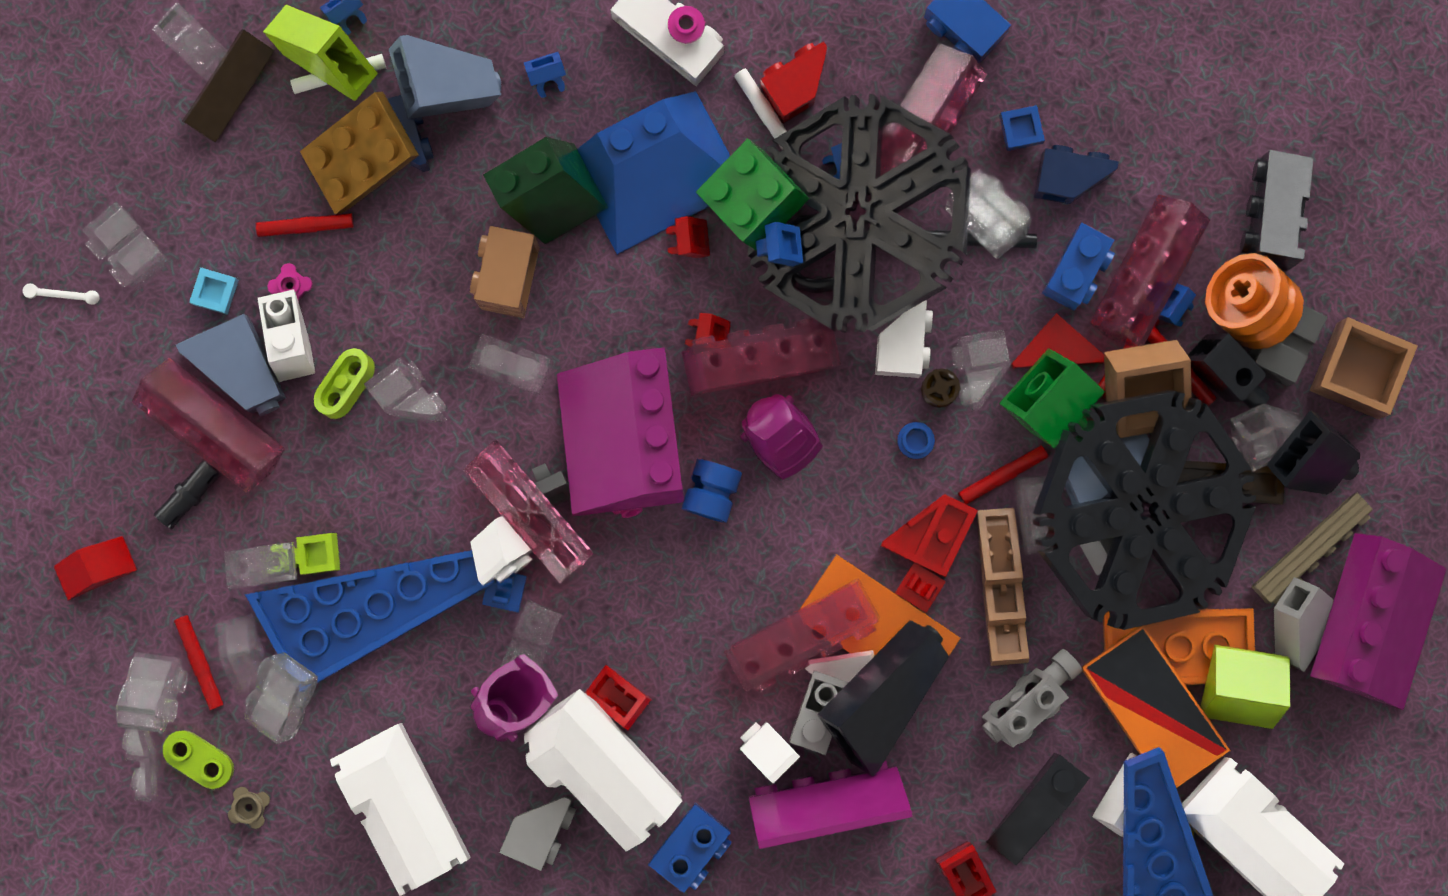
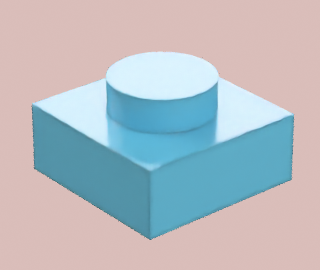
[189,267,239,315]

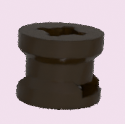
[921,368,960,408]

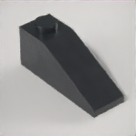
[986,753,1090,865]

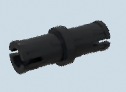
[154,458,222,529]

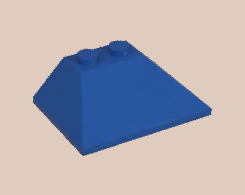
[577,91,730,255]

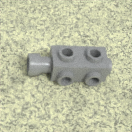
[982,649,1083,747]

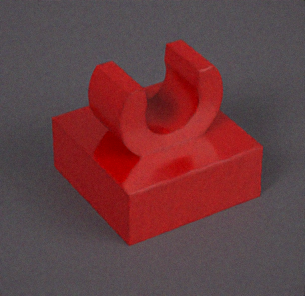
[666,216,710,258]
[685,313,731,357]
[894,563,946,613]

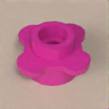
[267,263,312,302]

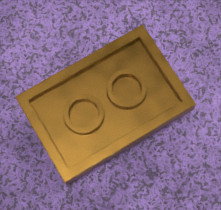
[300,92,419,214]

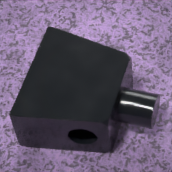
[1188,333,1270,412]
[1267,410,1360,495]

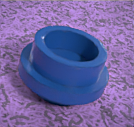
[897,422,935,459]

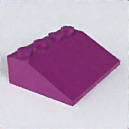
[557,347,684,516]
[1310,533,1447,710]
[748,760,913,849]

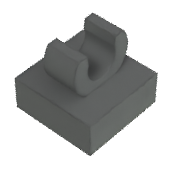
[527,463,570,513]

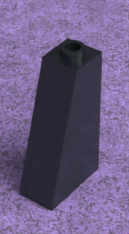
[817,620,949,776]

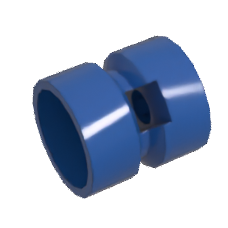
[681,459,742,523]

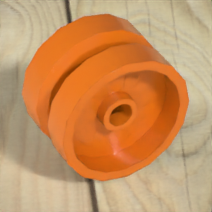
[1205,253,1304,349]

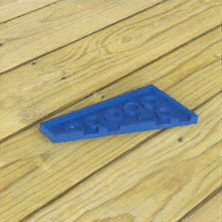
[245,550,496,693]
[1123,747,1213,896]

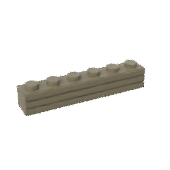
[1251,493,1373,604]

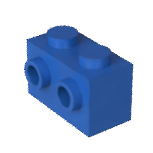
[924,0,1011,66]
[1041,223,1115,311]
[648,803,732,893]

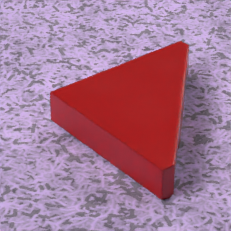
[1011,313,1104,369]

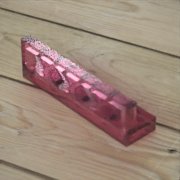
[463,440,594,583]

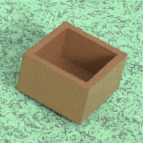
[470,226,540,318]
[1310,317,1418,419]
[1104,340,1191,438]

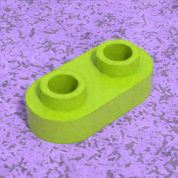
[314,348,375,419]
[163,730,234,789]

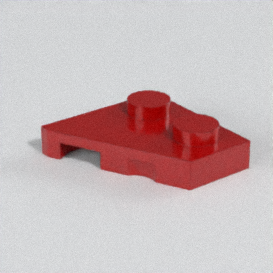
[880,494,978,578]

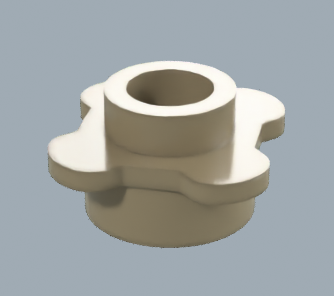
[228,787,270,829]

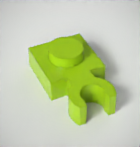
[273,533,340,575]

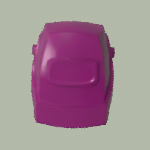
[740,394,823,480]
[470,654,558,742]

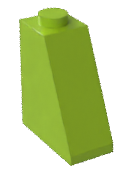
[263,5,378,101]

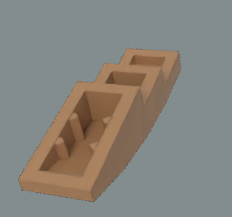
[977,508,1030,666]

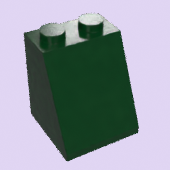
[483,137,608,244]

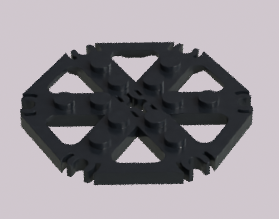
[748,94,971,333]
[1033,390,1256,630]

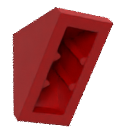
[54,536,137,600]
[585,665,652,731]
[935,841,997,896]

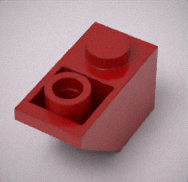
[760,41,827,123]

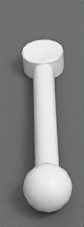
[23,283,100,305]

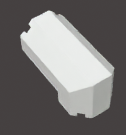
[524,689,682,852]
[330,723,471,896]
[1182,757,1344,896]

